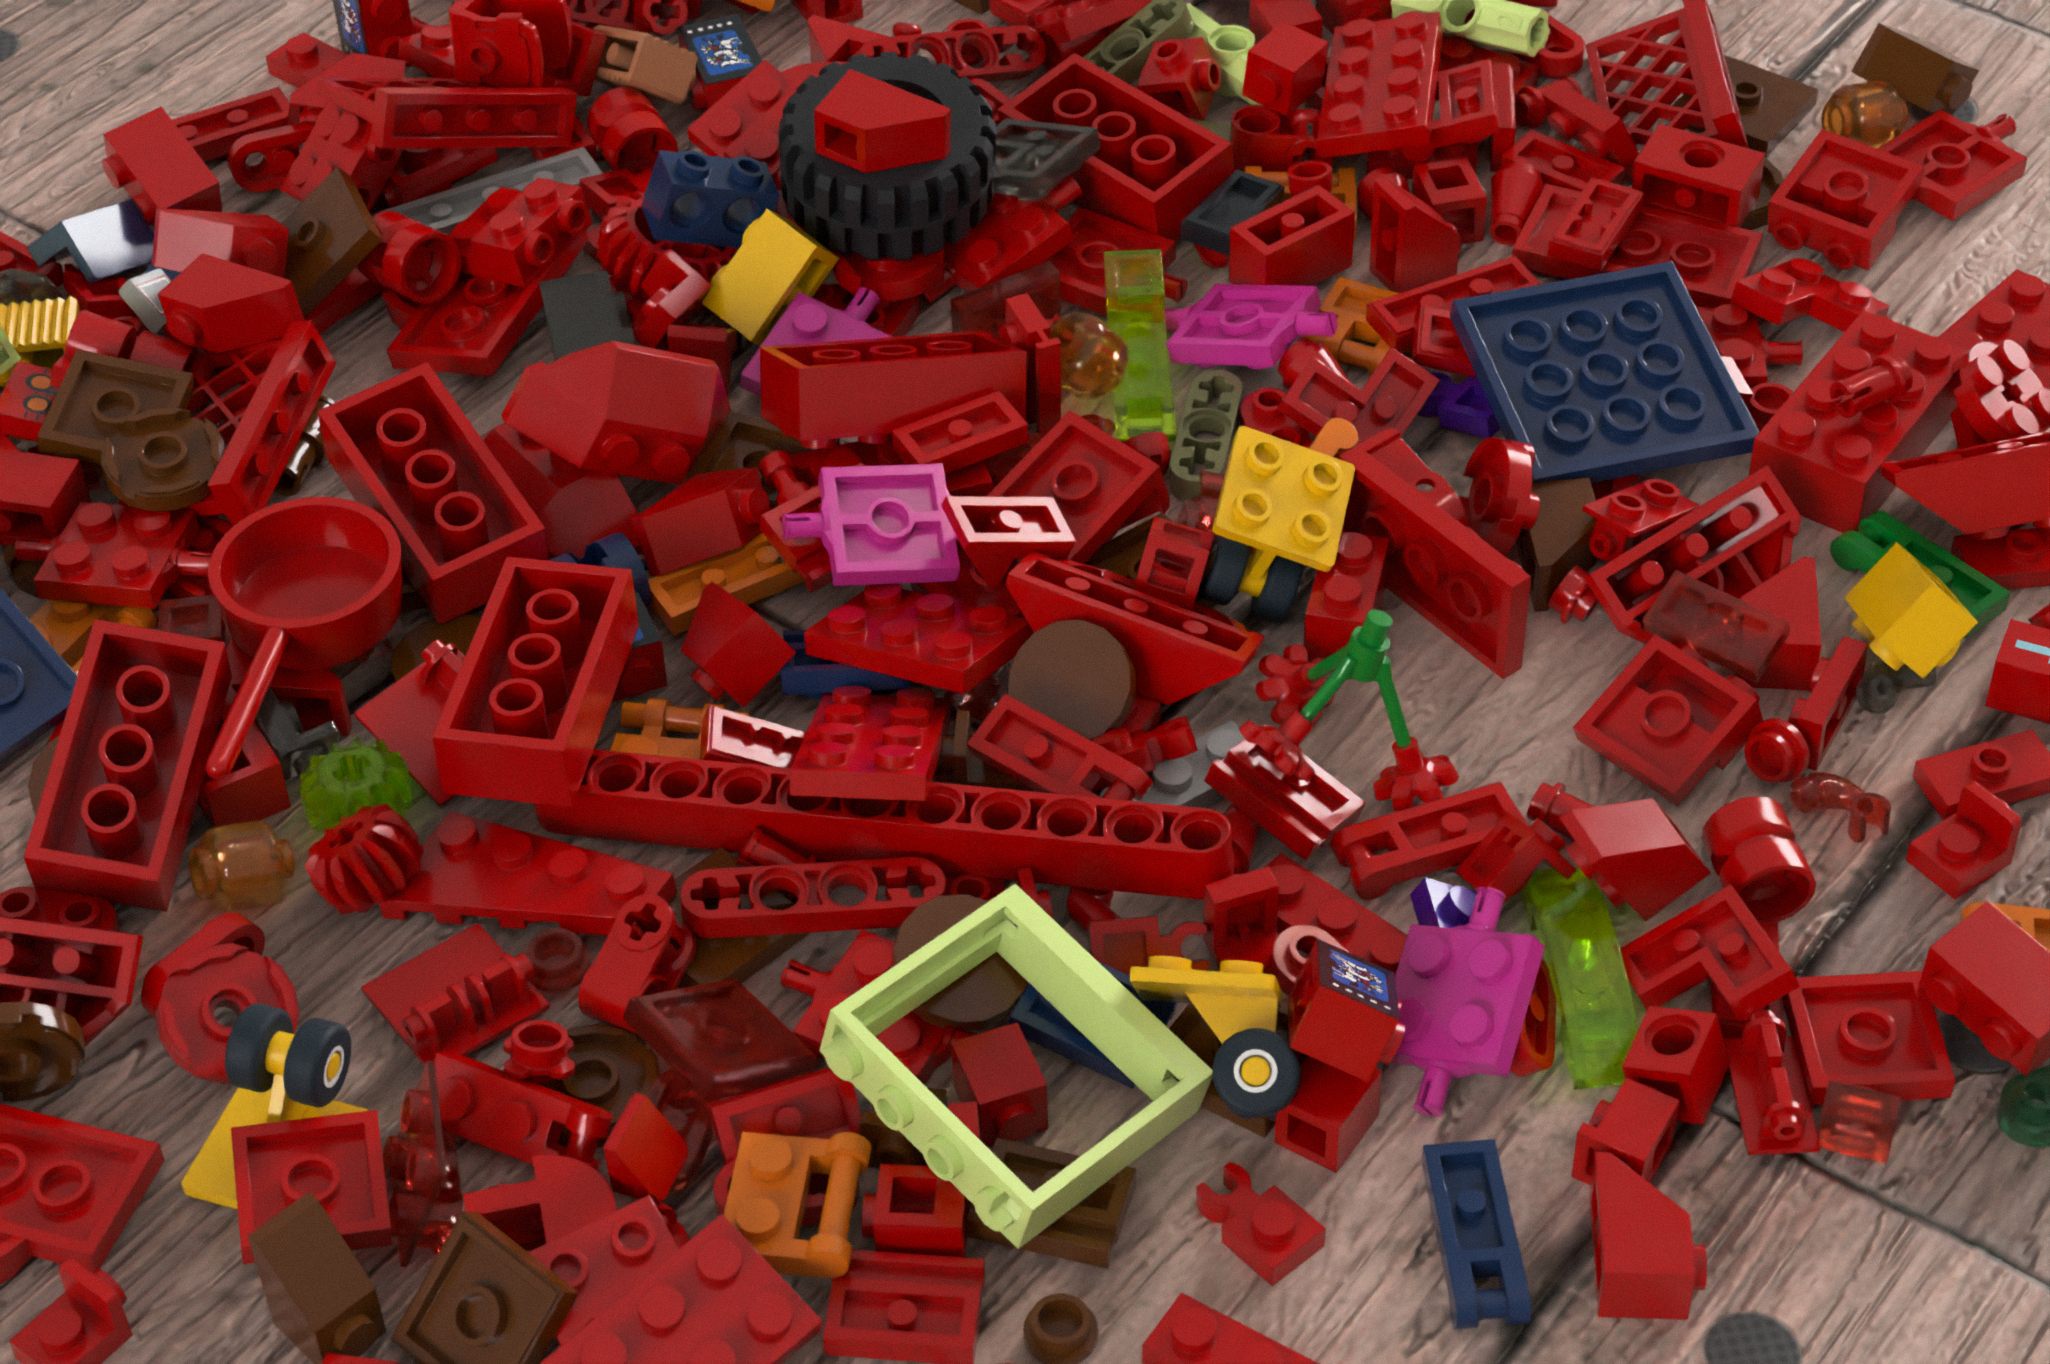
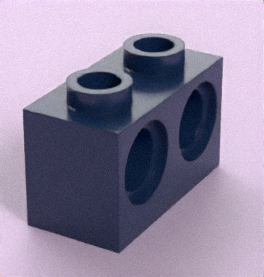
[641,150,780,248]

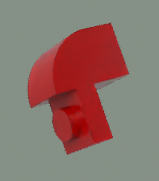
[463,1155,616,1251]

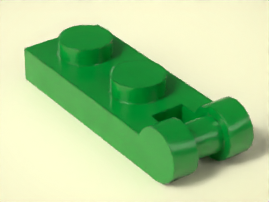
[1830,511,2010,639]

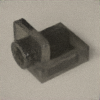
[254,686,340,781]

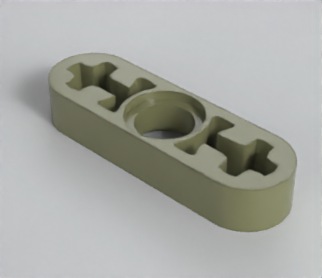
[1083,0,1194,85]
[1170,370,1243,504]

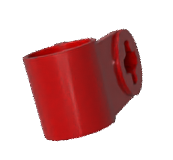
[1230,105,1333,172]
[578,894,697,1036]

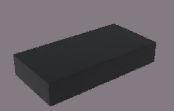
[1180,170,1285,256]

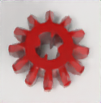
[304,804,424,915]

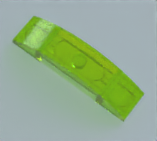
[1104,249,1177,443]
[1520,866,1638,1090]

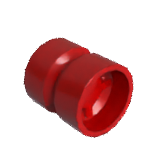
[586,87,678,175]
[357,211,461,304]
[1701,796,1816,923]

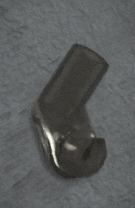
[0,268,66,306]
[1855,660,1936,714]

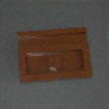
[966,1138,1136,1269]

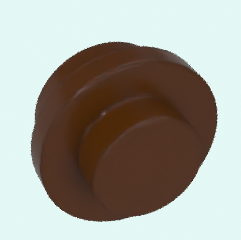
[1023,1293,1098,1364]

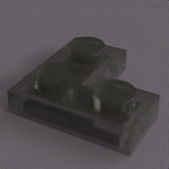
[993,119,1101,201]

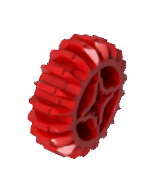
[597,192,739,315]

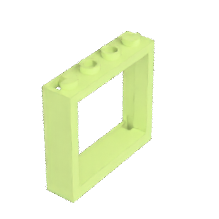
[819,884,1213,1249]

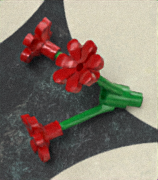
[1239,610,1459,811]

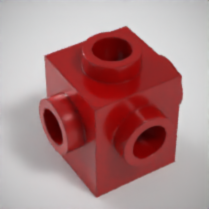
[1137,37,1221,121]

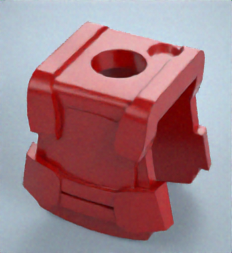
[448,0,573,88]

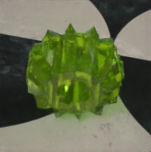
[299,736,414,833]

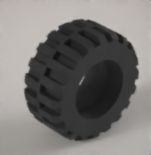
[779,52,996,262]

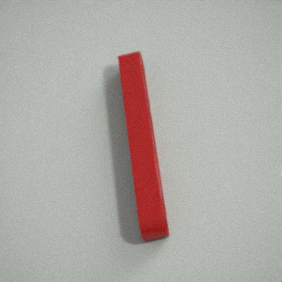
[533,749,1235,899]

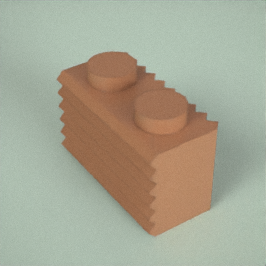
[593,25,698,104]

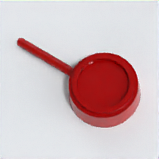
[205,497,403,780]

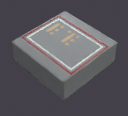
[118,268,171,334]

